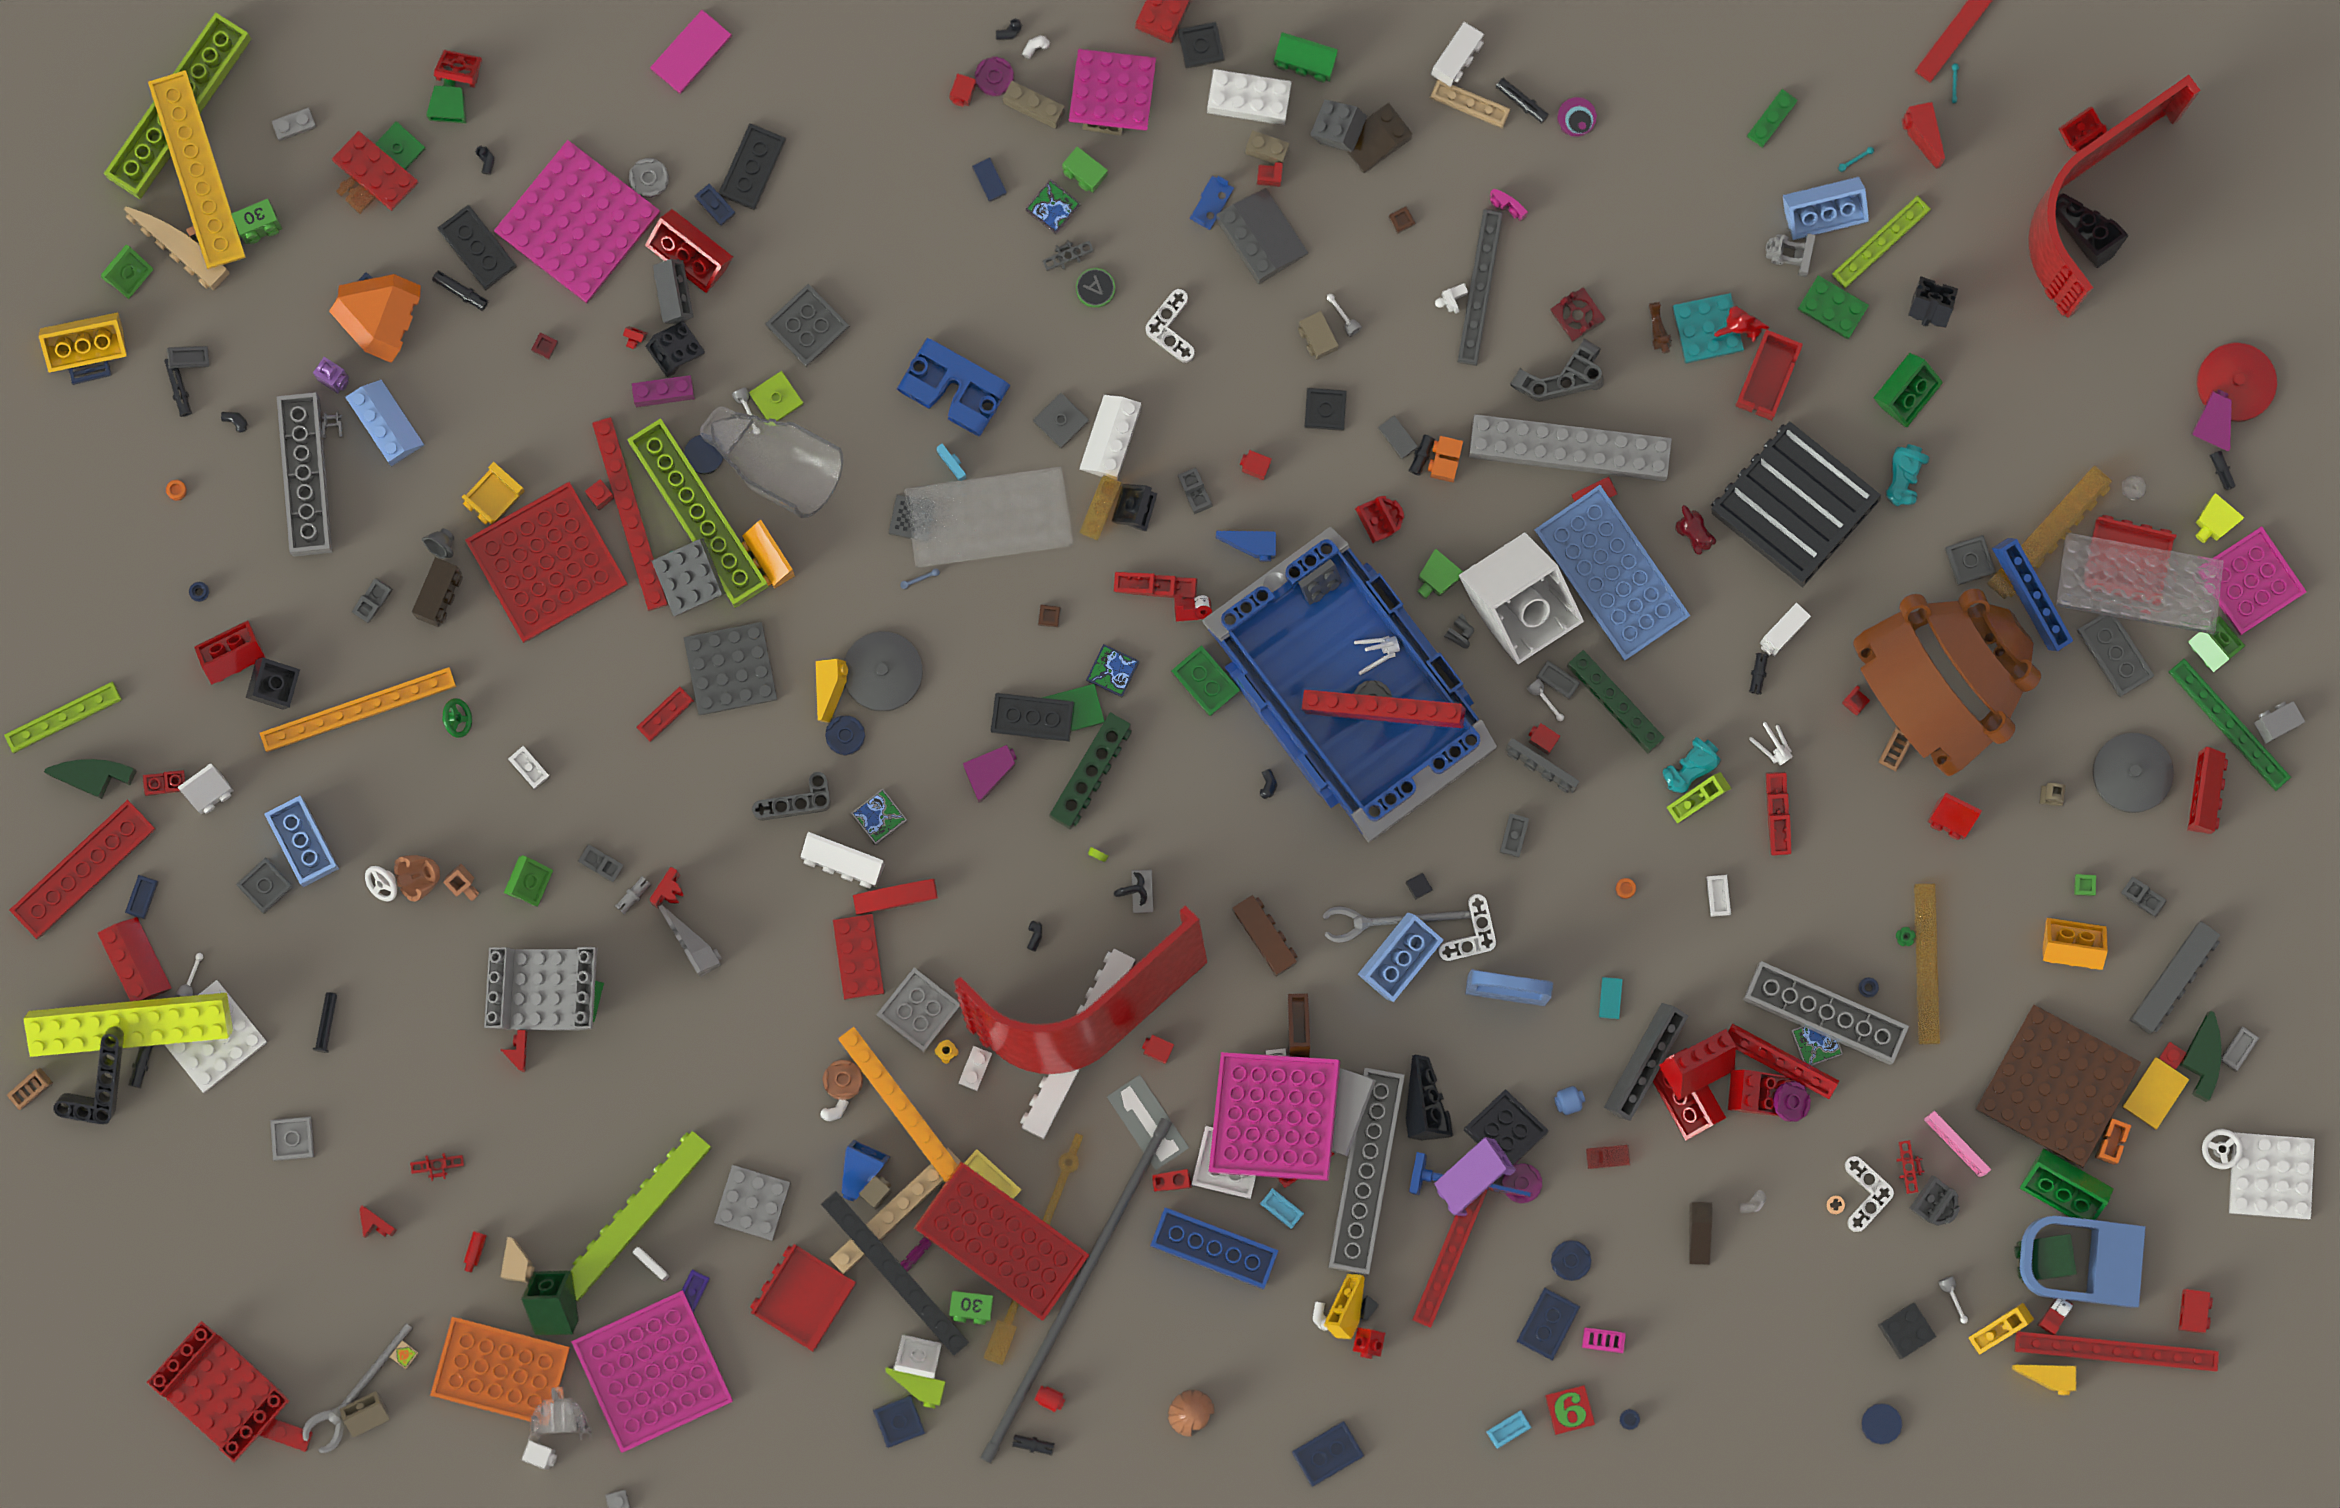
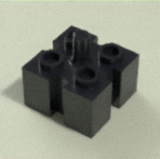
[1908,276,1958,328]

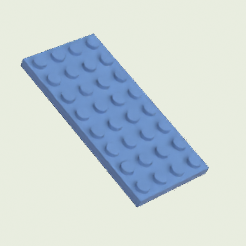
[1534,485,1691,661]

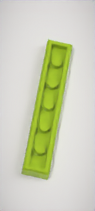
[1832,195,1931,289]
[4,681,122,753]

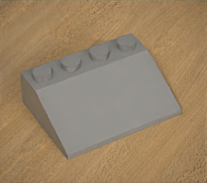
[1332,1068,1375,1156]

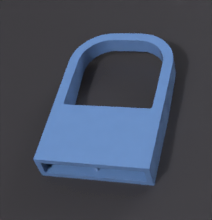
[1465,969,1553,1006]
[2020,1216,2145,1308]

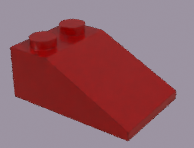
[1902,102,1945,169]
[1927,793,1982,840]

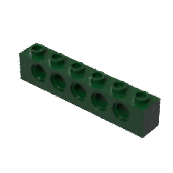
[1567,650,1665,754]
[1049,712,1132,829]

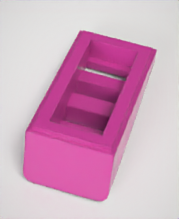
[1582,1328,1626,1353]

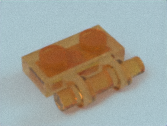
[336,176,376,214]

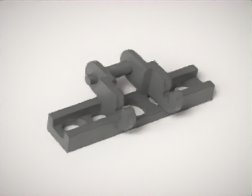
[1042,240,1094,271]

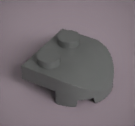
[1909,1176,1960,1226]

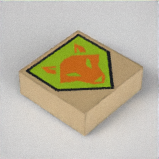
[390,1341,419,1369]

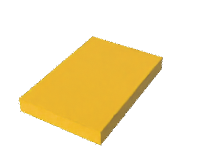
[2122,1057,2190,1130]

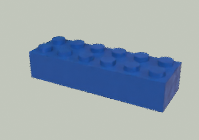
[1150,1207,1279,1290]

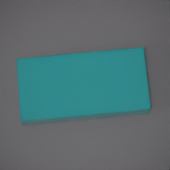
[1599,977,1622,1019]

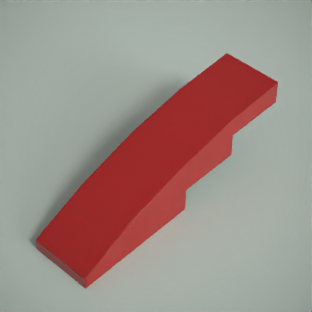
[1114,572,1197,599]
[1766,772,1791,855]
[853,879,938,915]

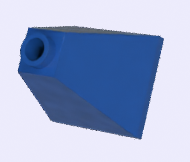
[841,1140,890,1201]

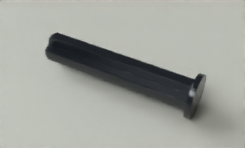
[313,992,337,1053]

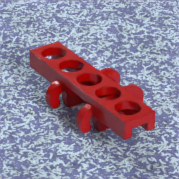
[1896,1140,1925,1194]
[410,1153,464,1181]

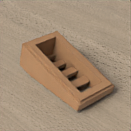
[1878,726,1911,771]
[7,1068,53,1110]

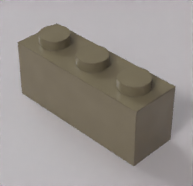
[1003,81,1065,129]

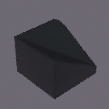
[1360,1295,1379,1321]

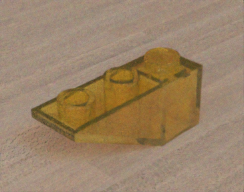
[1080,475,1121,541]

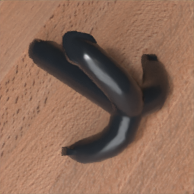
[1114,872,1147,906]

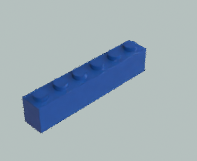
[1992,538,2073,651]

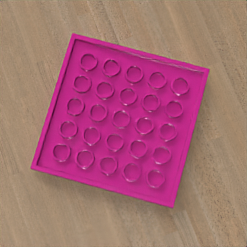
[494,140,661,304]
[1209,1052,1340,1181]
[571,1290,733,1453]

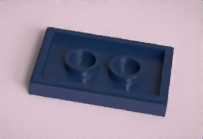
[1516,1288,1580,1361]
[1292,1421,1364,1487]

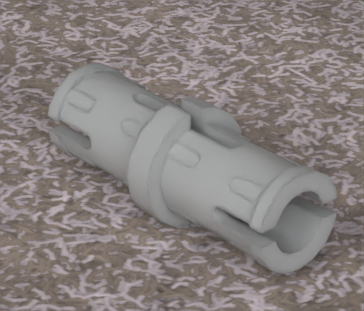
[615,876,651,914]

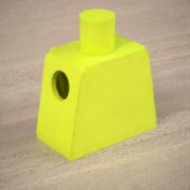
[2195,493,2244,543]

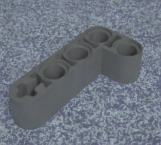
[752,772,831,821]

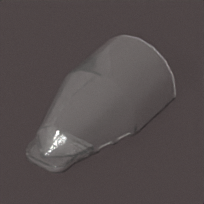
[700,407,844,518]

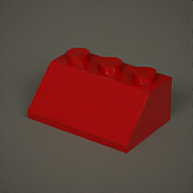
[194,621,266,685]

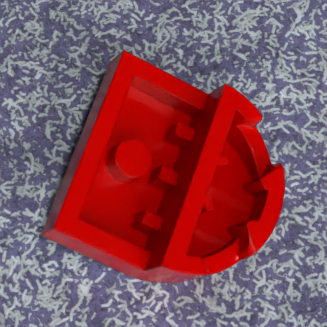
[2058,107,2107,153]
[1355,496,1404,544]

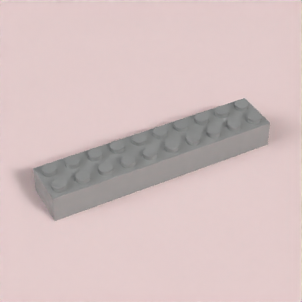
[1469,414,1672,481]
[1328,1068,1404,1275]

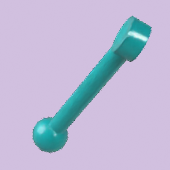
[1952,63,1959,103]
[1838,147,1874,172]

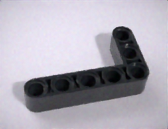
[53,1027,124,1125]

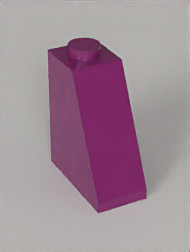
[2191,389,2232,452]
[963,745,1017,802]

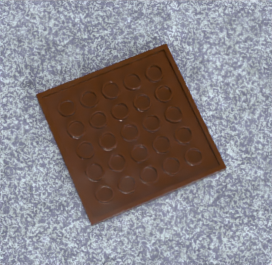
[1976,1005,2141,1168]

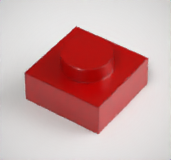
[2158,1042,2186,1070]

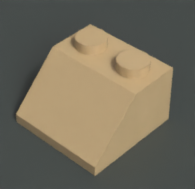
[501,1237,535,1283]

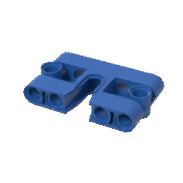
[897,338,1010,436]

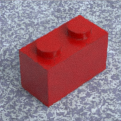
[2178,1289,2213,1333]

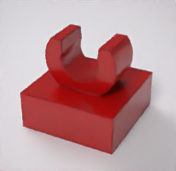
[623,326,648,349]

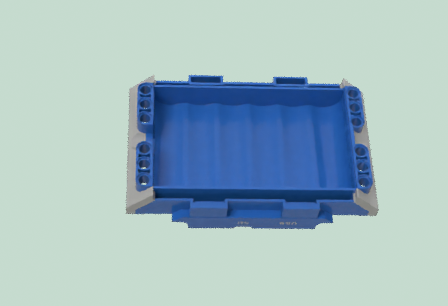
[1202,526,1497,843]

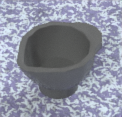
[422,528,454,559]

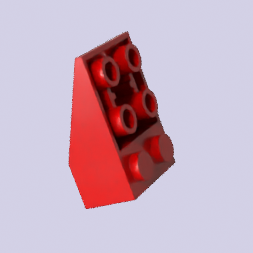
[1728,1069,1794,1116]

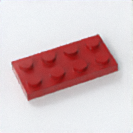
[332,131,418,211]
[833,914,884,1000]

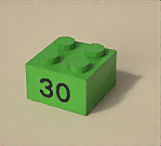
[231,199,282,244]
[949,1291,993,1325]

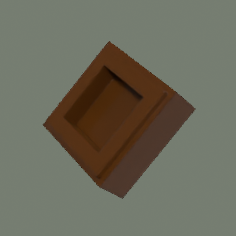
[1389,206,1415,233]
[1038,605,1060,627]

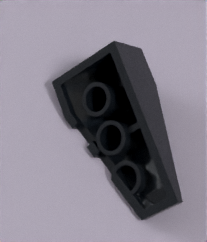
[2055,193,2128,268]
[1405,1054,1453,1140]

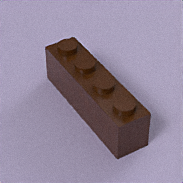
[1232,895,1298,977]

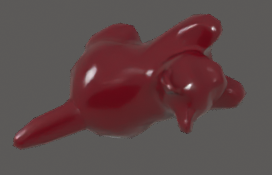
[1675,505,1716,555]

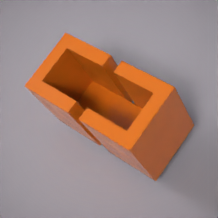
[1428,436,1463,483]
[2095,1118,2131,1165]

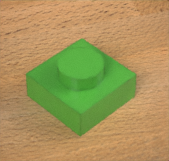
[2074,874,2096,896]

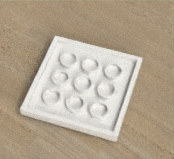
[164,980,268,1093]
[2229,1133,2315,1220]

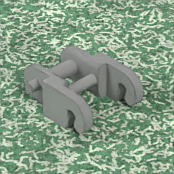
[321,412,343,438]

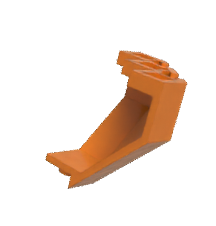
[329,274,421,363]

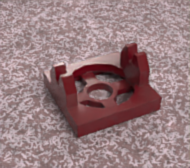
[1550,287,1605,342]

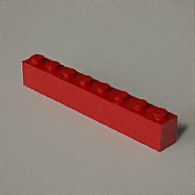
[1302,690,1465,728]

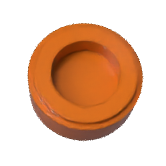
[166,480,187,501]
[1616,878,1636,899]

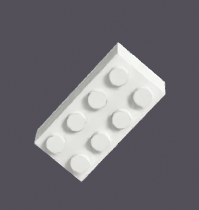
[1207,69,1291,125]

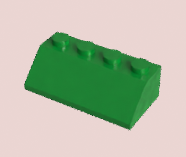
[2020,1148,2114,1220]

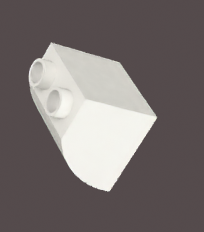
[1459,533,1584,664]

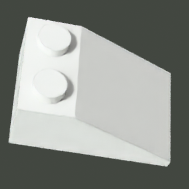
[178,763,234,814]

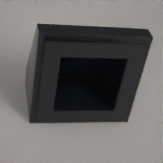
[1406,873,1433,900]

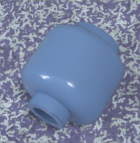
[1554,1086,1585,1115]

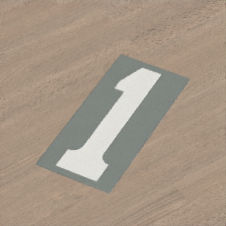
[1107,1075,1189,1170]

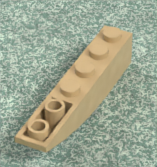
[124,206,230,290]

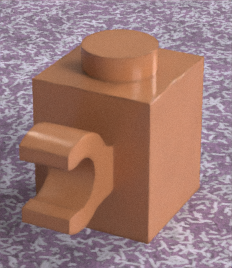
[443,864,479,901]

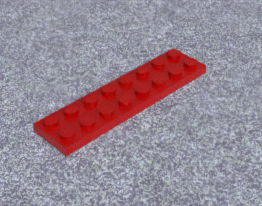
[9,800,156,940]

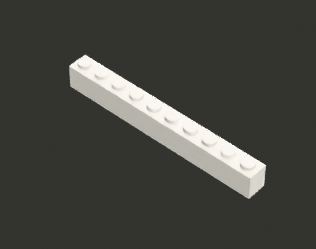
[1020,949,1135,1140]

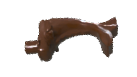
[1649,302,1672,353]

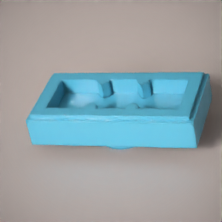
[936,444,966,482]
[1260,1188,1304,1229]
[1486,1410,1532,1449]

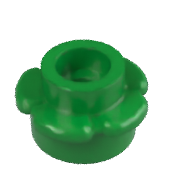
[1896,927,1916,946]

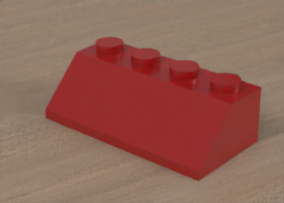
[645,209,733,293]
[2188,747,2228,834]
[97,917,172,1001]
[1659,1029,1736,1100]
[1652,1048,1726,1141]

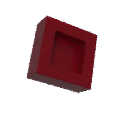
[531,332,558,360]

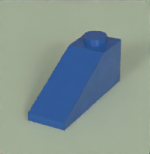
[1216,531,1276,562]

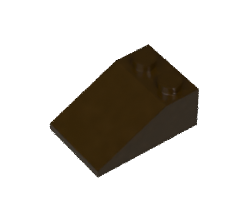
[1347,103,1412,173]

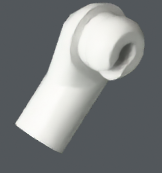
[1022,35,1050,59]
[820,1100,849,1122]
[1313,1302,1328,1331]

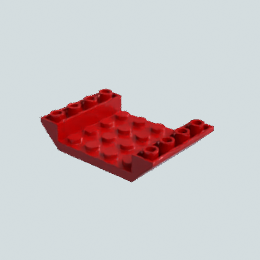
[146,1321,289,1463]

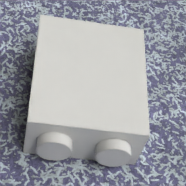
[1760,603,1811,657]

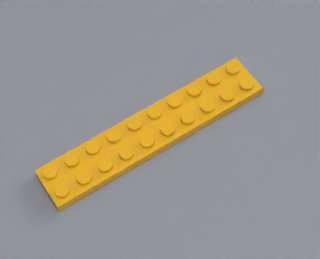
[148,70,246,269]

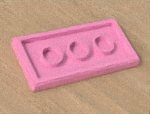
[1924,1111,1991,1177]

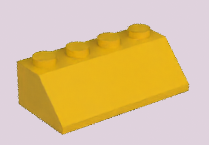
[39,312,127,372]

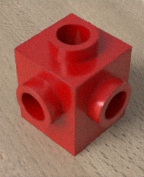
[1353,1327,1385,1359]

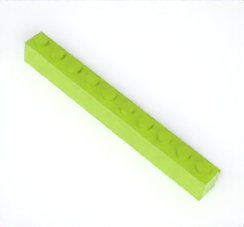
[566,1131,712,1301]

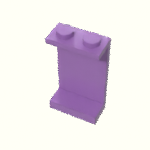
[1434,1137,1516,1216]

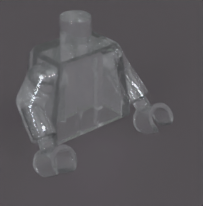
[528,1387,592,1442]

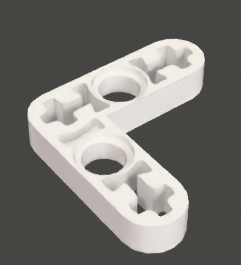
[1146,289,1194,363]
[1438,894,1496,961]
[1844,1156,1894,1232]

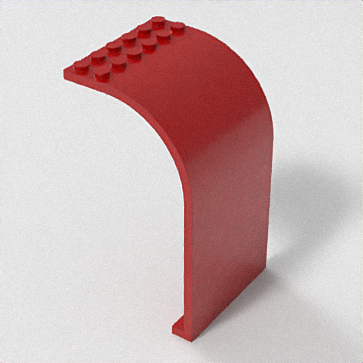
[2029,75,2201,318]
[954,905,1208,1074]

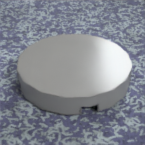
[629,158,669,198]

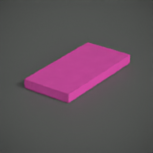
[650,10,732,94]

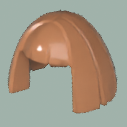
[394,855,440,902]
[1168,1390,1214,1437]

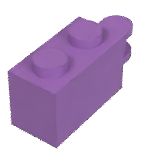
[313,357,349,394]

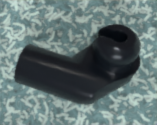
[996,18,1022,40]
[476,146,495,175]
[221,412,248,433]
[1260,769,1277,799]
[1027,921,1042,952]

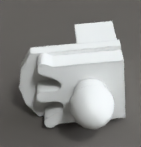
[1435,283,1468,314]

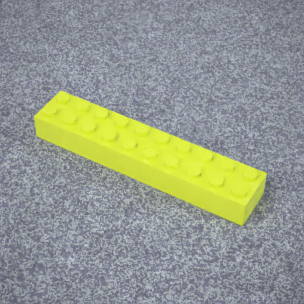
[23,992,233,1057]

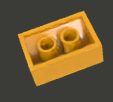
[742,520,795,589]
[2043,918,2108,970]

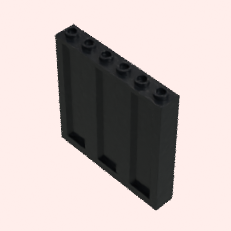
[1711,421,1881,588]

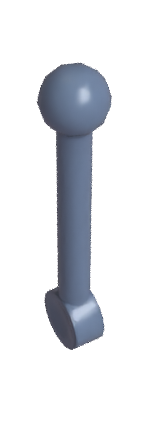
[900,568,940,589]

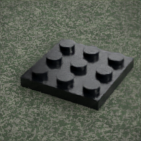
[1464,1089,1549,1166]

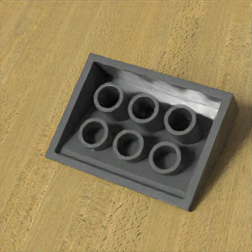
[1216,188,1308,284]

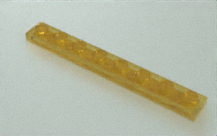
[1914,884,1940,1044]

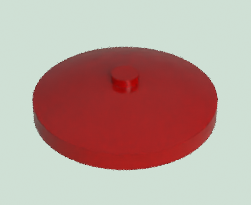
[2197,343,2277,422]

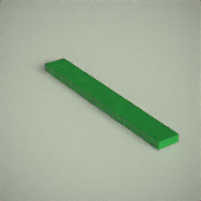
[2169,658,2291,791]

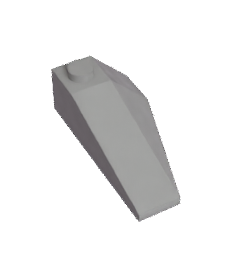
[659,905,722,977]

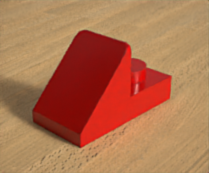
[500,1030,527,1072]
[359,1206,396,1238]

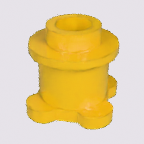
[935,1040,959,1064]

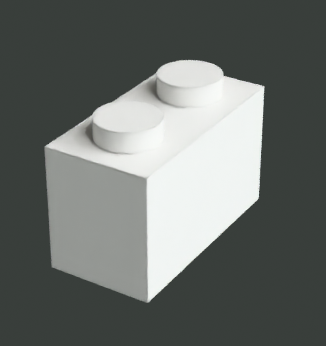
[522,1441,557,1469]

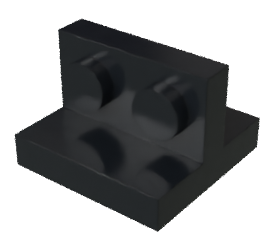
[1111,484,1157,531]

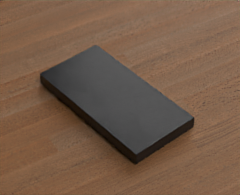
[719,123,786,210]
[437,204,517,290]
[991,693,1075,742]

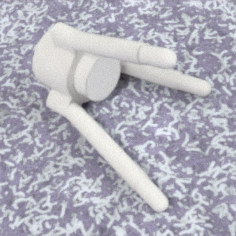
[1354,636,1400,675]
[1749,722,1793,765]

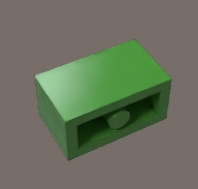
[1062,146,1108,193]

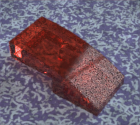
[1586,1145,1630,1169]

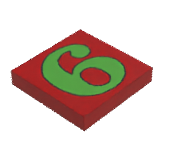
[1545,1385,1595,1435]

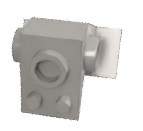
[1766,234,1815,277]

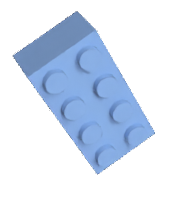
[264,796,339,887]
[1357,913,1444,1002]

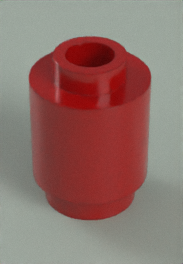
[1034,1385,1066,1412]

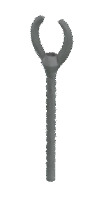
[1323,906,1471,943]
[303,1323,413,1453]

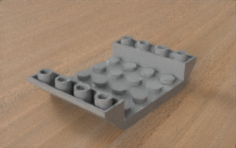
[484,947,597,1031]

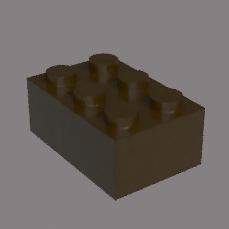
[412,557,463,627]

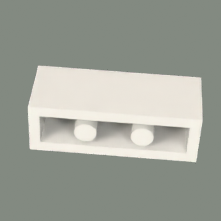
[1431,22,1484,87]

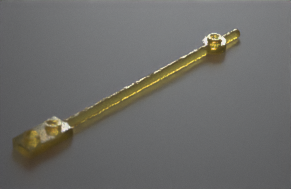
[984,1133,1083,1365]

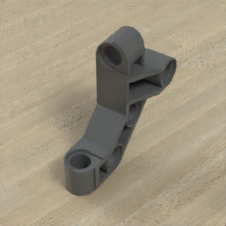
[1510,339,1604,401]

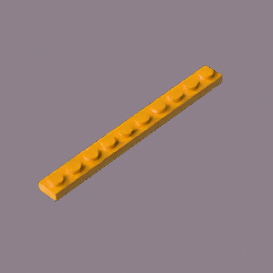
[260,667,456,752]
[838,1027,958,1182]

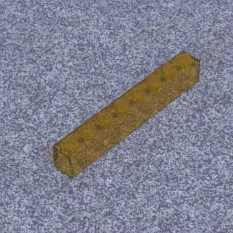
[1987,465,2112,599]

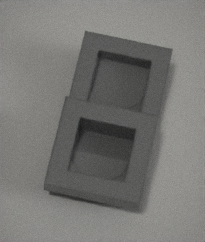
[1178,468,1212,514]
[352,578,393,623]
[578,844,624,882]
[2121,876,2167,918]

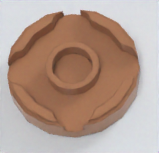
[823,1060,863,1100]

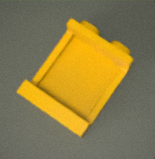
[462,462,525,525]

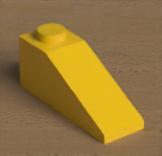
[816,659,848,723]
[1324,1274,1365,1339]
[1968,1303,2034,1355]
[2012,1365,2076,1395]

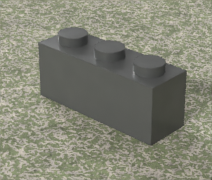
[653,259,694,324]

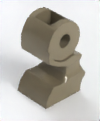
[2039,783,2066,806]

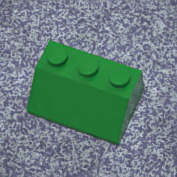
[1274,32,1338,82]
[1873,353,1943,428]

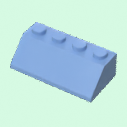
[1783,177,1869,240]
[346,380,424,466]

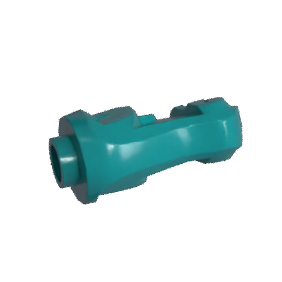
[1886,444,1930,507]
[1662,737,1721,793]

